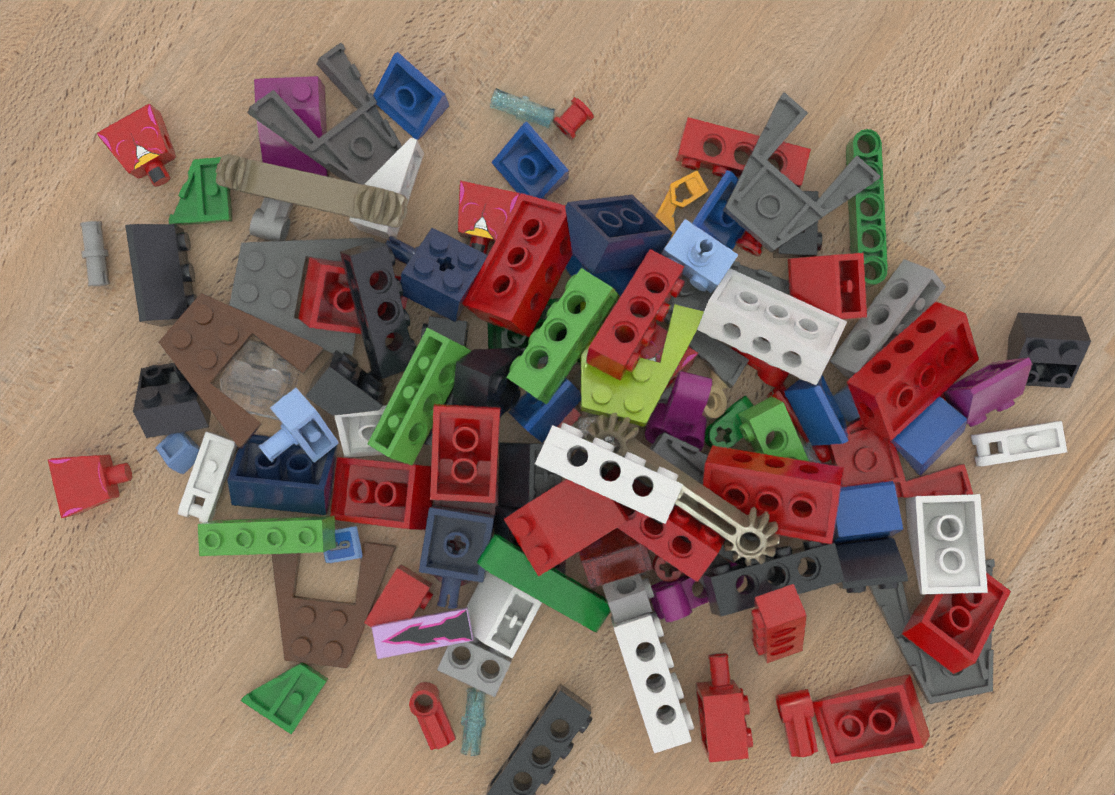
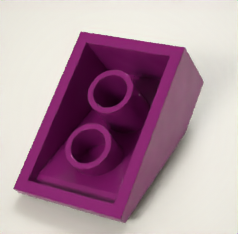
[254,76,328,177]
[943,357,1032,427]

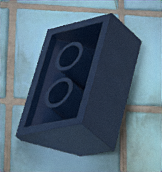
[565,194,673,274]
[227,435,338,515]

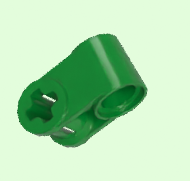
[704,395,754,448]

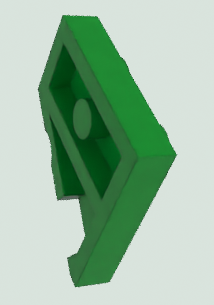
[168,157,232,226]
[241,663,328,734]

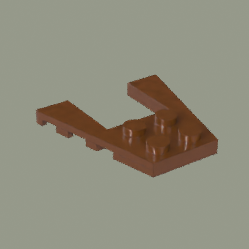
[159,293,324,449]
[271,542,396,668]

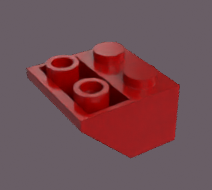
[788,253,867,319]

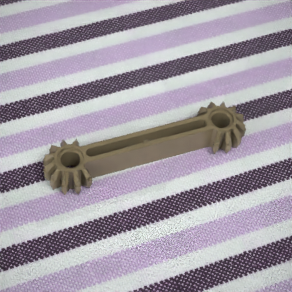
[216,154,408,228]
[584,413,780,566]

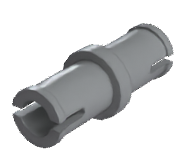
[80,221,110,286]

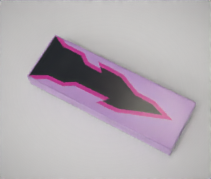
[372,607,474,659]

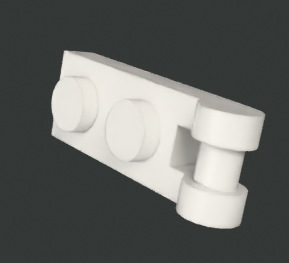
[971,421,1067,466]
[178,432,237,523]

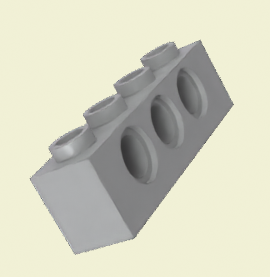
[830,259,946,379]

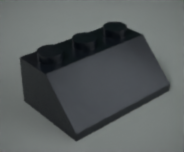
[125,224,197,327]

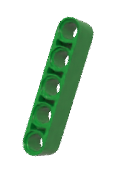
[846,129,888,288]
[477,534,611,633]

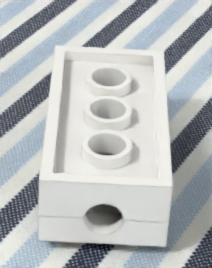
[697,268,847,385]
[535,423,683,524]
[611,612,694,753]

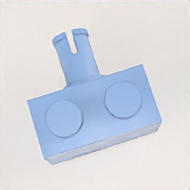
[661,219,738,293]
[258,388,339,463]

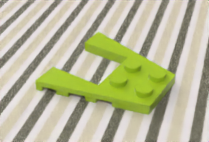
[580,302,704,427]

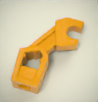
[656,171,709,238]

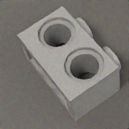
[593,546,654,624]
[437,635,512,697]

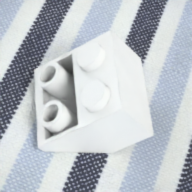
[467,571,542,659]

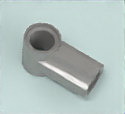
[249,197,293,241]

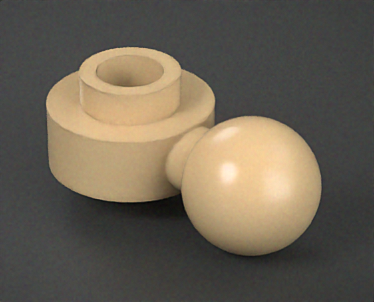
[702,370,728,418]

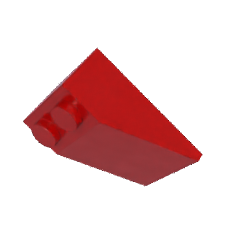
[298,257,408,338]
[430,404,500,503]
[330,457,433,530]
[504,477,629,576]
[902,572,1011,674]
[812,674,930,764]

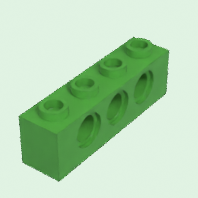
[506,268,620,405]
[367,328,472,465]
[738,397,809,461]
[198,516,336,556]

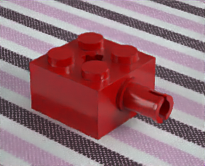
[696,653,753,762]

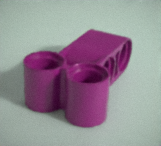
[645,371,712,452]
[650,562,745,622]

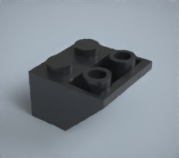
[1007,312,1091,388]
[452,348,524,418]
[306,350,387,416]
[133,363,211,438]
[498,442,562,508]
[835,537,908,593]

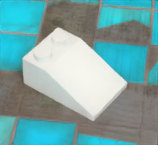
[349,138,424,240]
[905,494,988,594]

